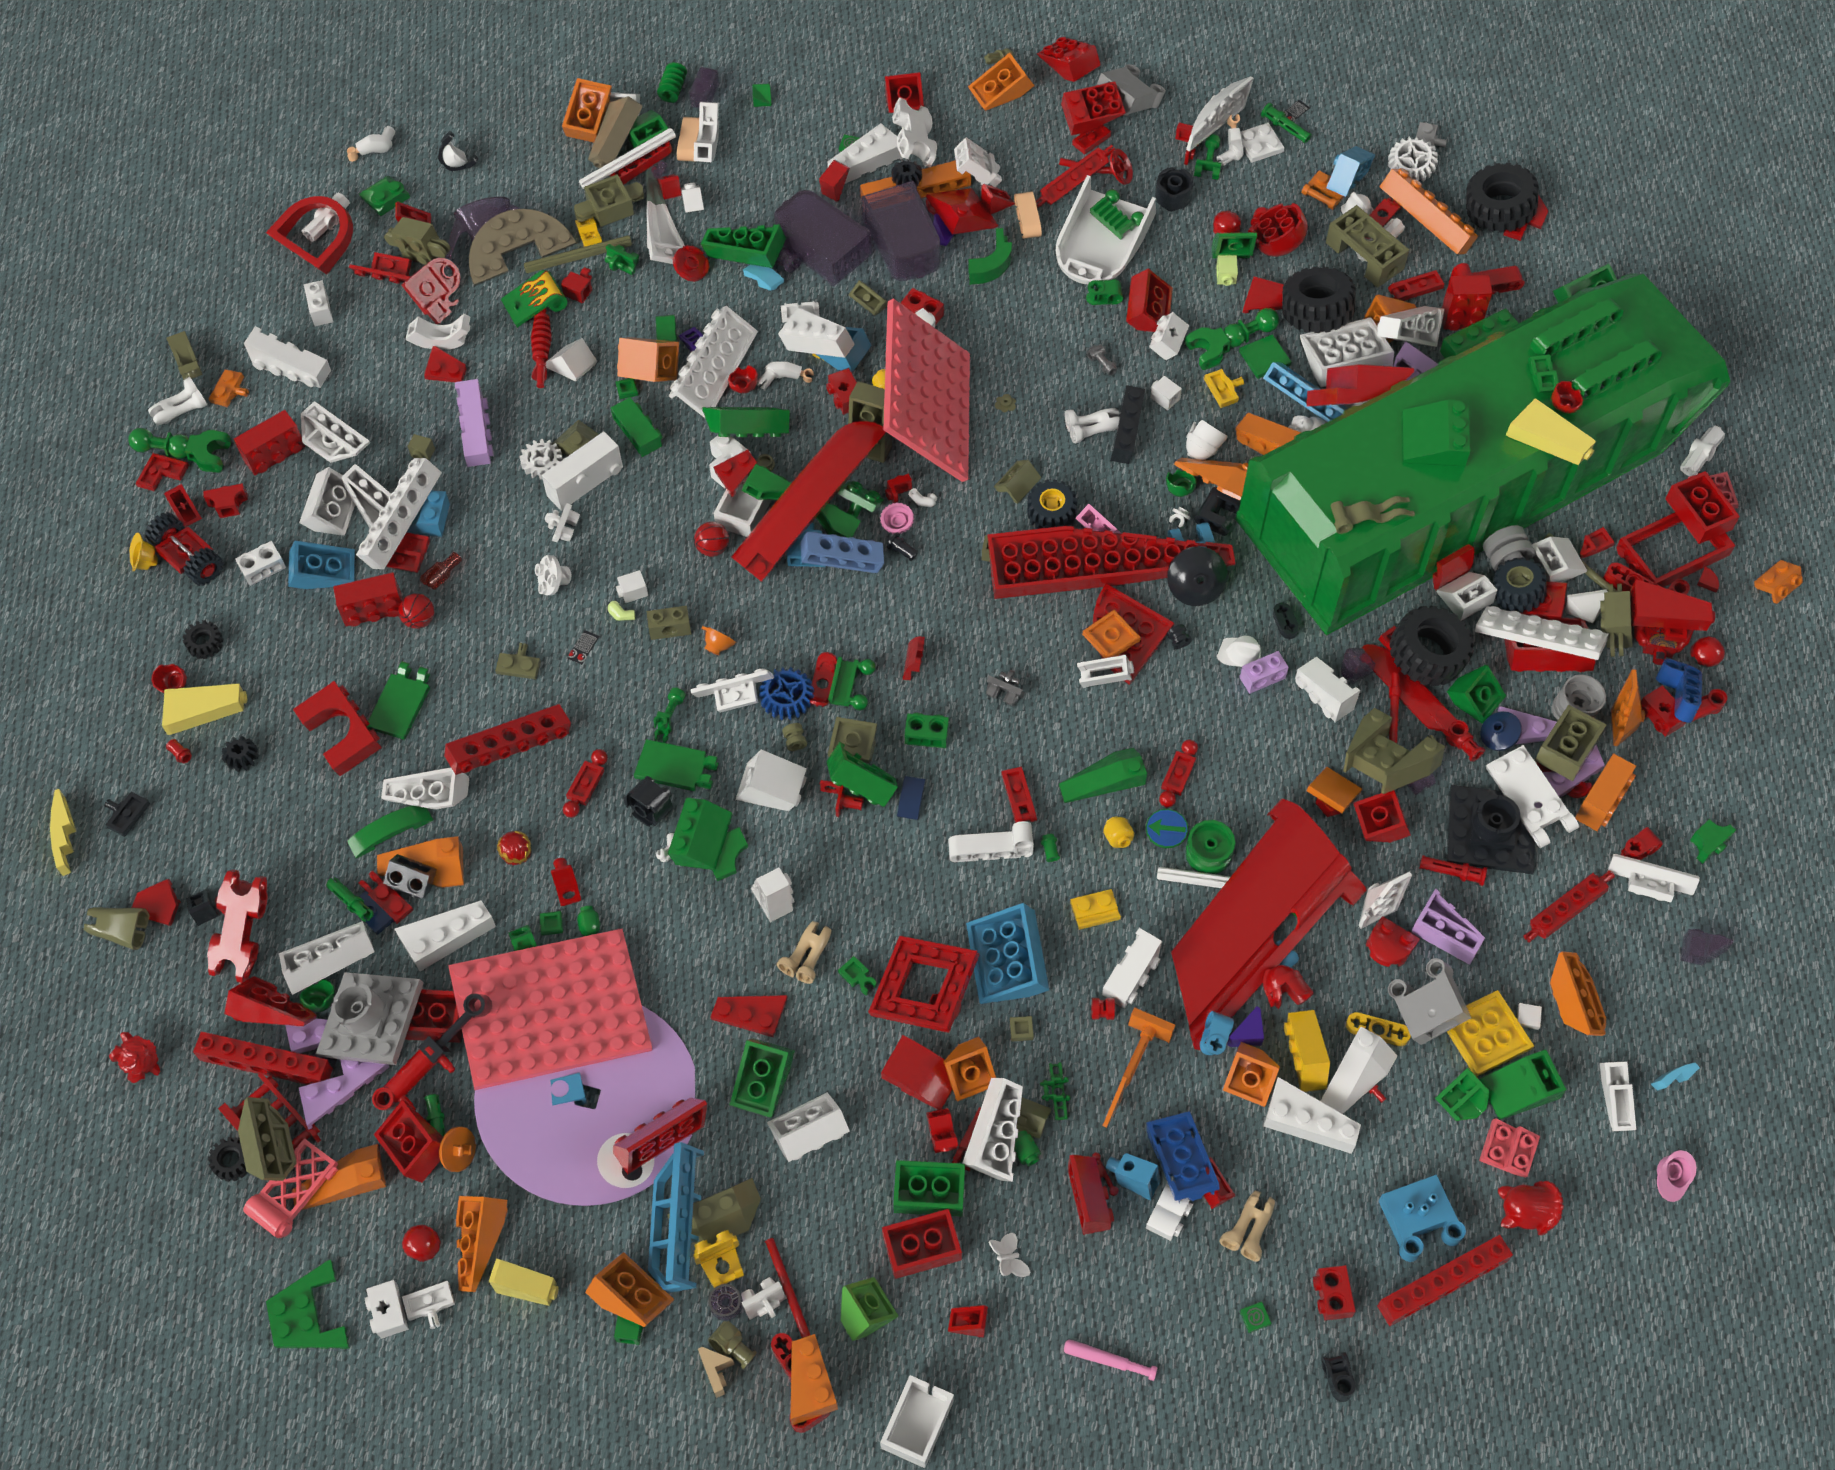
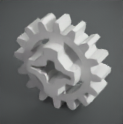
[520,439,563,479]

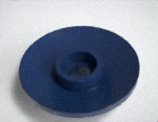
[1480,712,1522,751]

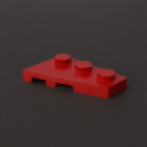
[710,995,788,1038]

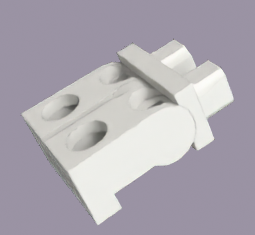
[954,137,1002,187]

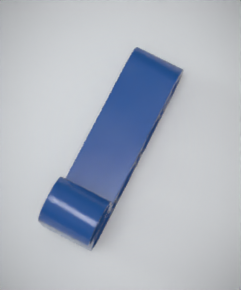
[1656,659,1702,723]

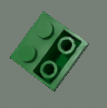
[627,110,669,148]

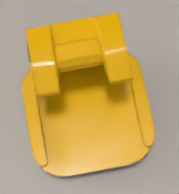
[693,1230,744,1288]

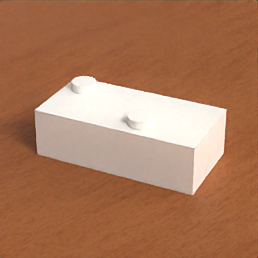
[541,432,623,511]

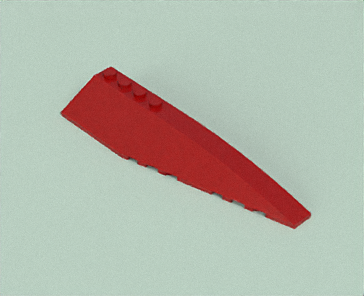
[987,526,1235,599]

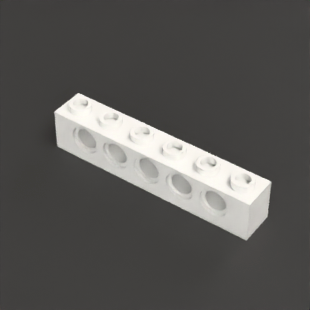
[356,458,442,569]

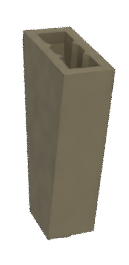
[588,96,642,168]

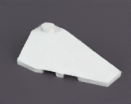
[381,768,469,809]
[1359,872,1412,929]

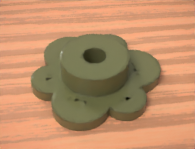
[995,394,1016,413]

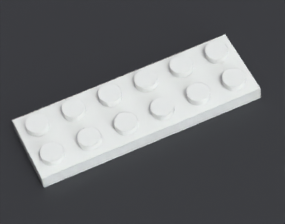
[1475,606,1608,660]

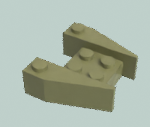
[1343,708,1445,794]

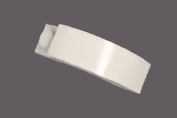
[694,102,719,162]
[406,314,471,349]

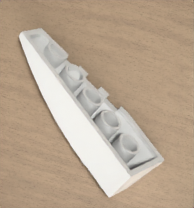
[1186,76,1254,151]

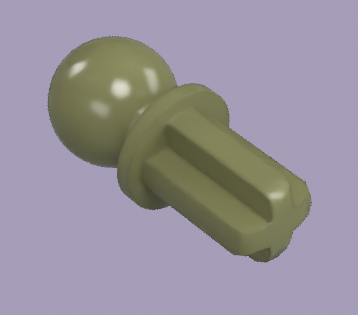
[984,48,1014,64]

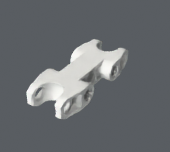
[892,98,937,167]

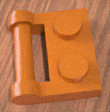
[1301,170,1345,210]

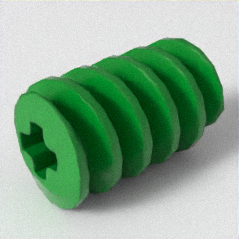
[657,62,688,103]

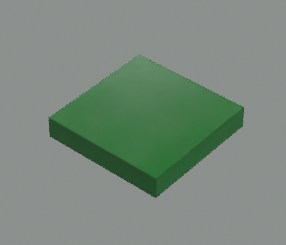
[1239,334,1291,379]

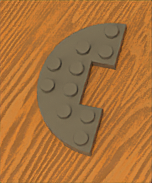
[469,209,576,286]

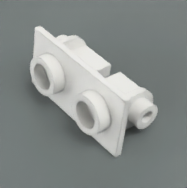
[781,301,820,323]

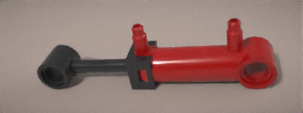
[372,994,492,1111]

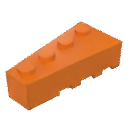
[1236,413,1301,455]

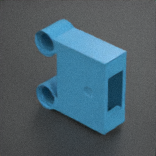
[1379,1175,1466,1262]

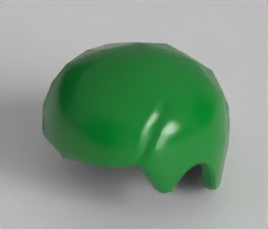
[1166,469,1197,497]
[300,979,335,1012]

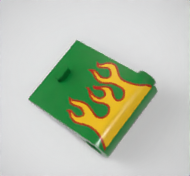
[501,270,567,328]

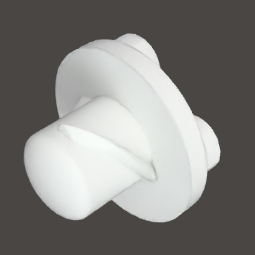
[535,555,571,595]

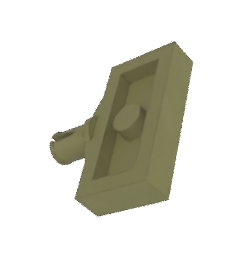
[495,643,541,679]

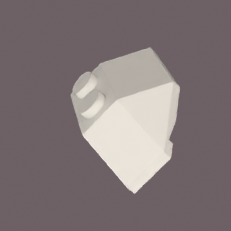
[301,401,370,463]

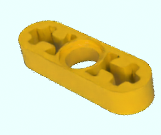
[1346,1012,1411,1046]

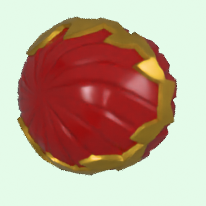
[497,831,531,865]

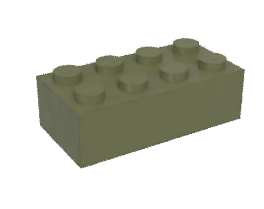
[848,381,893,463]

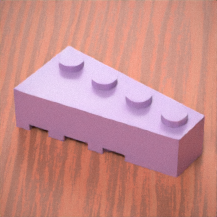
[455,379,494,467]

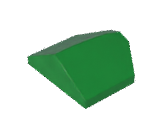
[1435,1068,1490,1121]

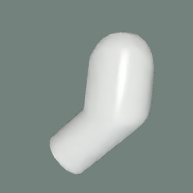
[908,488,937,507]
[656,833,674,862]

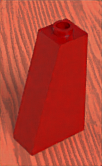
[1630,580,1715,631]

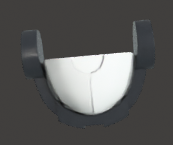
[438,131,478,172]

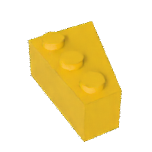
[1284,1010,1330,1092]

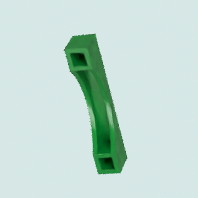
[742,464,861,538]

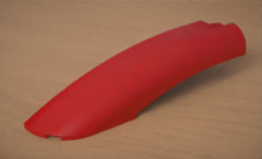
[731,421,887,582]

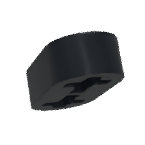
[1273,602,1299,639]

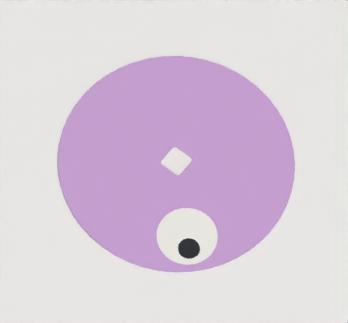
[474,1006,695,1206]

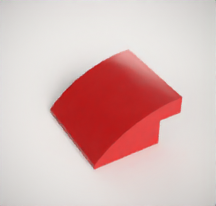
[1306,364,1414,407]

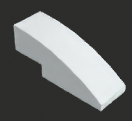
[1600,1062,1636,1131]

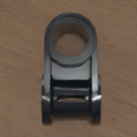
[1321,1352,1356,1402]

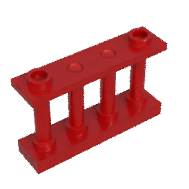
[218,1072,321,1150]

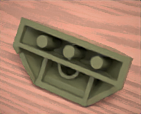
[238,1097,297,1181]
[667,1178,761,1244]

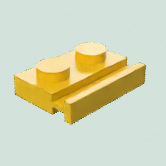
[1070,889,1121,930]

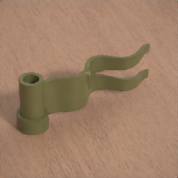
[1330,496,1415,534]

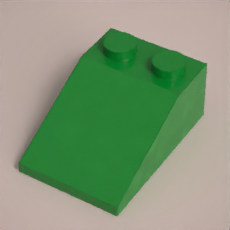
[729,1038,795,1118]

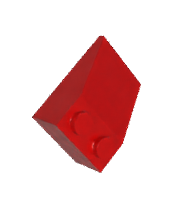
[374,1100,443,1183]

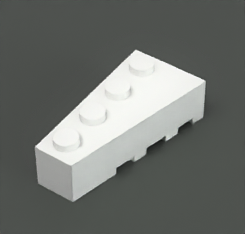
[828,123,903,184]
[1377,306,1444,347]
[778,308,855,358]
[244,326,331,388]
[395,901,496,971]
[279,921,374,995]
[1264,1077,1361,1154]
[962,1078,1023,1182]

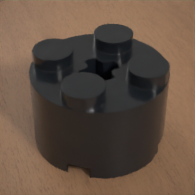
[1155,167,1193,212]
[624,776,673,827]

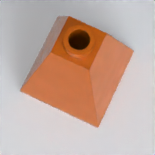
[1363,295,1417,343]

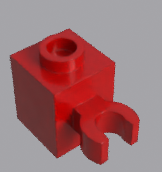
[561,267,592,303]

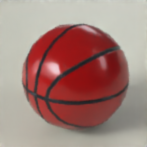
[694,522,729,557]
[398,593,435,629]

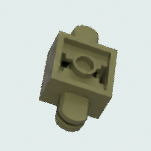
[574,174,644,227]
[384,217,451,264]
[1600,584,1633,657]

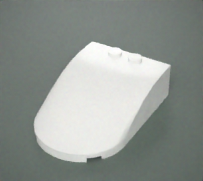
[1056,175,1156,285]

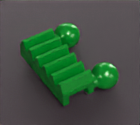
[1090,189,1144,240]
[828,657,876,711]

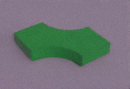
[712,827,748,881]

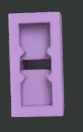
[1240,651,1288,694]

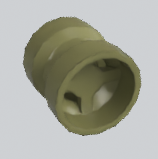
[782,723,807,751]

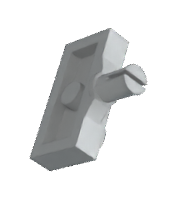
[1416,122,1447,148]

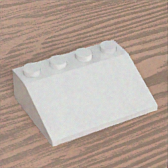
[1300,317,1394,387]

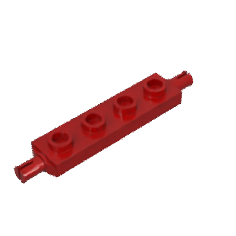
[1035,145,1115,208]
[1523,870,1615,943]

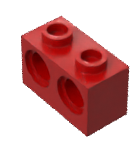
[901,288,944,326]
[1313,1265,1356,1321]

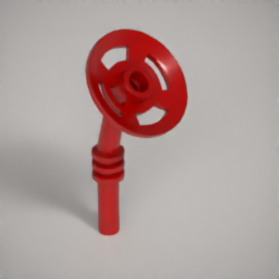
[1059,149,1133,185]

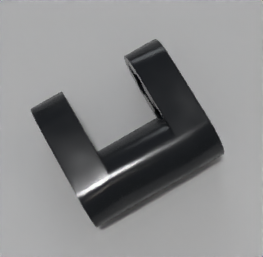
[1194,487,1241,536]

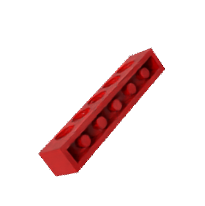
[444,704,571,775]
[193,1031,333,1085]
[1377,1235,1513,1326]

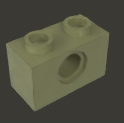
[646,606,691,640]

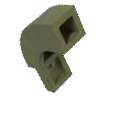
[166,331,203,380]

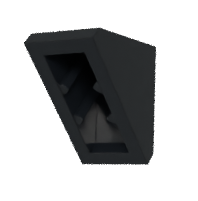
[186,889,218,926]

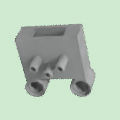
[1097,64,1166,116]
[1388,958,1472,1045]

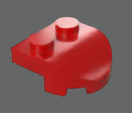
[1366,916,1420,967]

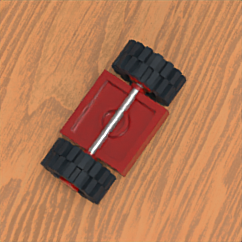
[145,512,224,586]

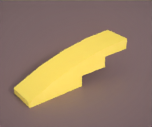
[50,789,76,876]

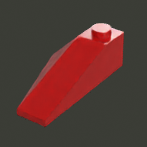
[224,976,317,1026]

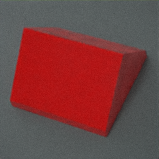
[885,72,924,113]

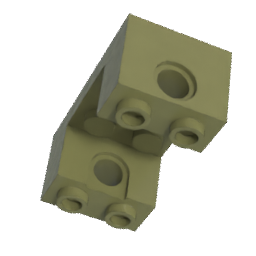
[1326,205,1409,288]

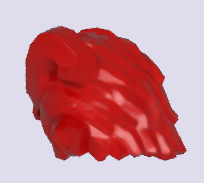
[109,1032,160,1083]

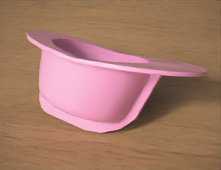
[1657,1150,1697,1202]

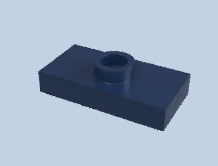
[359,891,394,935]

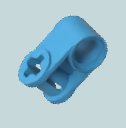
[1200,1011,1234,1056]

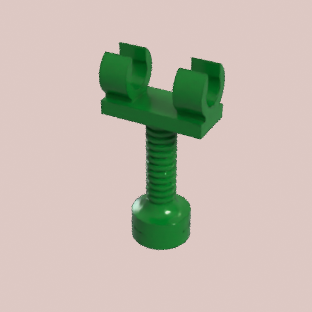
[1194,134,1221,180]
[653,688,686,743]

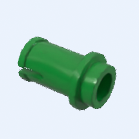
[1040,834,1060,862]

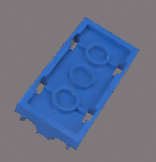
[1146,1111,1219,1204]

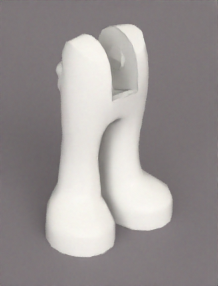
[148,377,207,425]
[1065,408,1120,443]

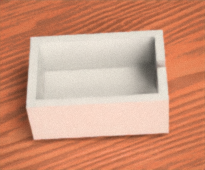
[714,484,772,537]
[880,1375,954,1468]

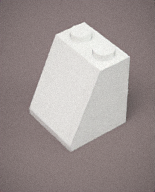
[736,749,807,811]

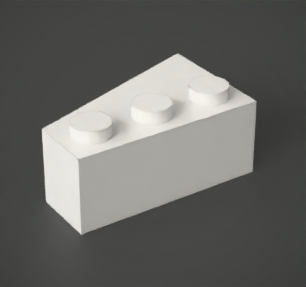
[341,464,391,528]
[1295,657,1360,722]
[751,868,794,922]
[1102,928,1162,1009]

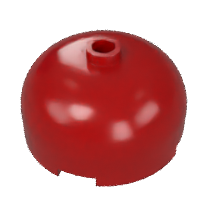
[1250,203,1308,257]

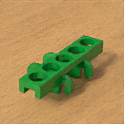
[1040,1062,1071,1120]

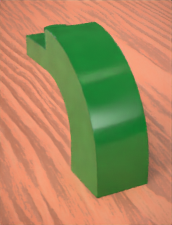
[968,228,1012,285]

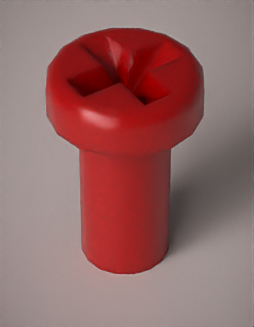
[1369,1085,1386,1103]

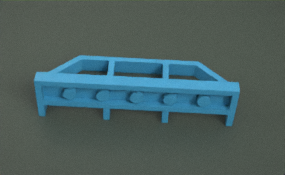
[648,1142,704,1293]

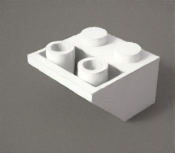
[1532,537,1587,583]
[1436,572,1497,621]

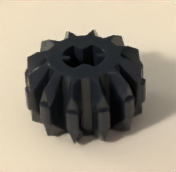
[891,158,922,190]
[222,736,258,772]

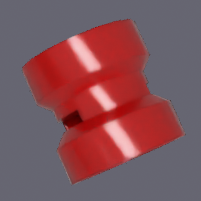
[1091,997,1115,1020]

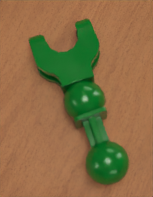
[1184,308,1280,370]
[128,428,232,473]

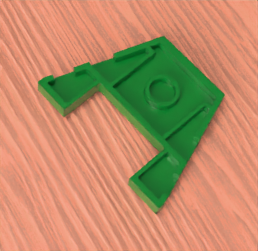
[266,1260,350,1349]

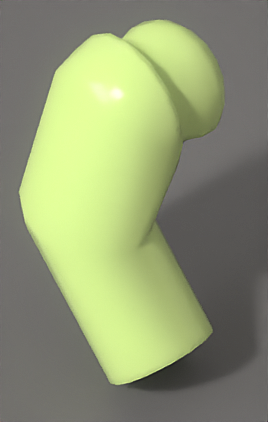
[608,601,635,621]

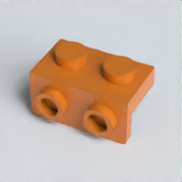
[1754,560,1803,604]

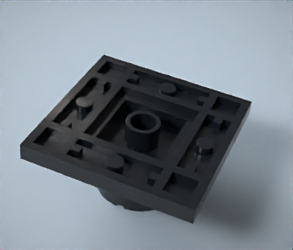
[1447,785,1535,874]

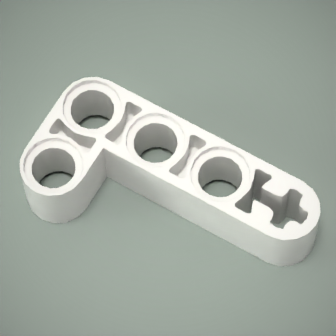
[948,821,1034,862]

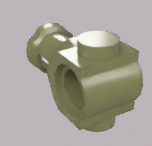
[708,1321,757,1369]

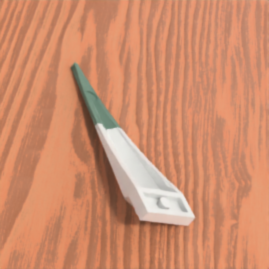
[646,156,685,264]

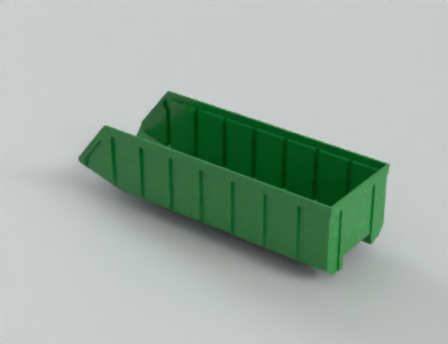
[1235,273,1731,636]

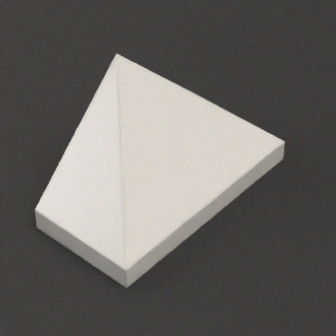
[1565,589,1608,623]

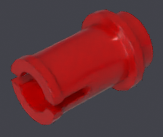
[166,739,192,764]

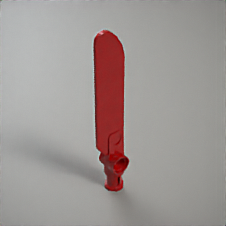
[1359,644,1485,762]

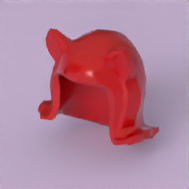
[1498,1181,1564,1236]

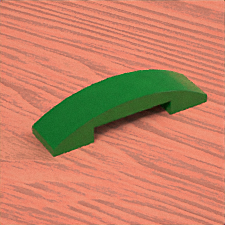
[347,805,434,859]

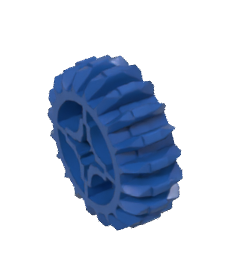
[759,667,814,720]

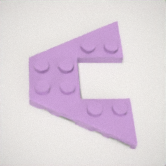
[1497,707,1604,808]
[285,1018,389,1130]

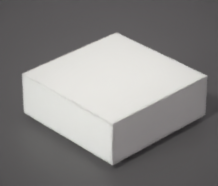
[1517,1003,1542,1030]

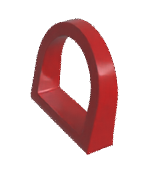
[266,196,353,275]

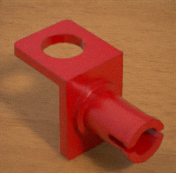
[820,780,864,817]
[551,858,581,906]

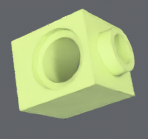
[1216,255,1238,286]

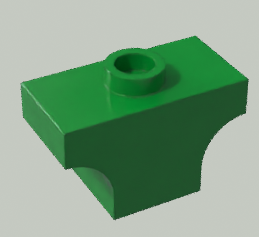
[1690,819,1736,864]

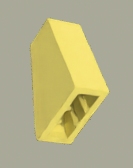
[489,1259,559,1306]

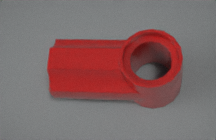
[1692,689,1727,722]

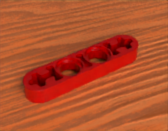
[610,141,672,185]

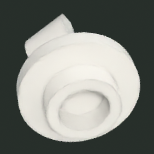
[1169,507,1191,528]

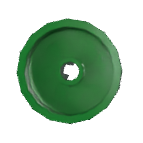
[1185,820,1235,874]

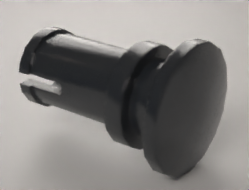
[886,532,918,561]

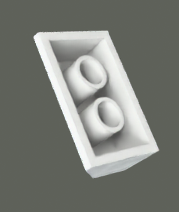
[299,467,355,536]
[767,1092,849,1162]

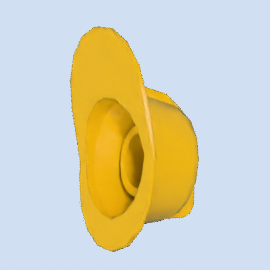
[130,533,158,572]

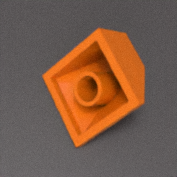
[944,1037,996,1102]
[1223,1042,1280,1107]

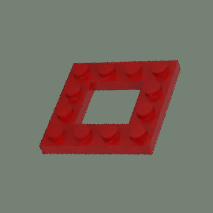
[868,936,979,1033]

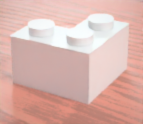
[709,435,751,488]

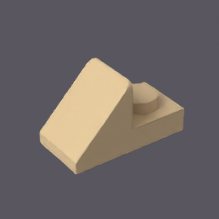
[698,1347,734,1398]

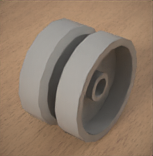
[1482,525,1536,572]

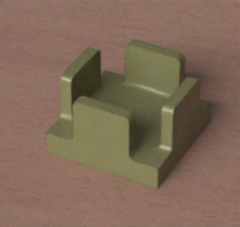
[828,717,877,764]

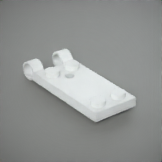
[1486,745,1579,848]

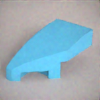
[1651,1063,1700,1091]

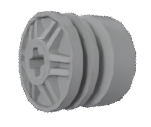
[1552,675,1606,720]

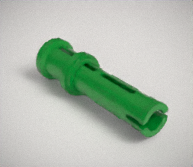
[1261,103,1312,144]

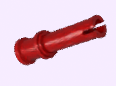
[1419,855,1487,886]

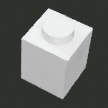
[1150,376,1182,410]
[616,570,648,603]

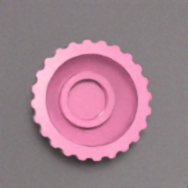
[880,502,914,534]

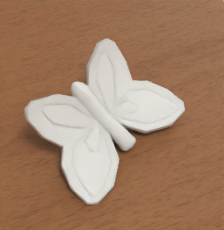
[989,1233,1031,1277]

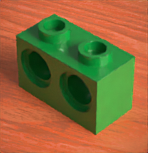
[904,713,949,748]

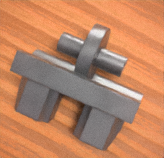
[986,670,1025,707]

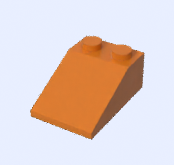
[968,52,1035,111]
[562,78,612,143]
[585,1252,675,1327]

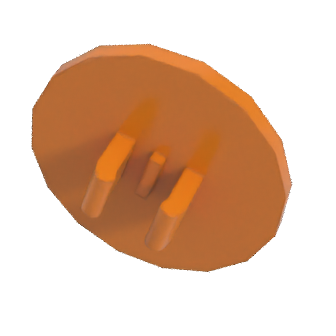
[439,1126,476,1172]

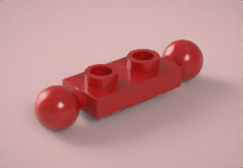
[1159,739,1198,808]
[563,749,608,818]

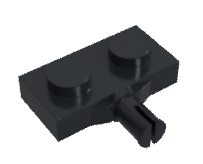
[104,792,150,837]

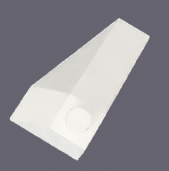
[1321,1027,1397,1114]

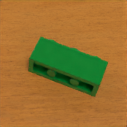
[610,397,663,457]

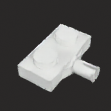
[402,1281,455,1329]

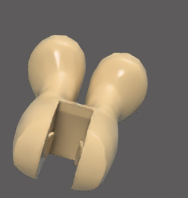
[777,921,832,984]
[1219,1190,1275,1262]

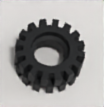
[183,620,223,659]
[208,1137,248,1182]

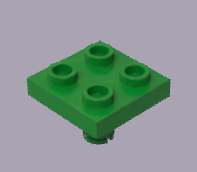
[838,481,884,519]

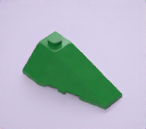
[1059,748,1147,803]

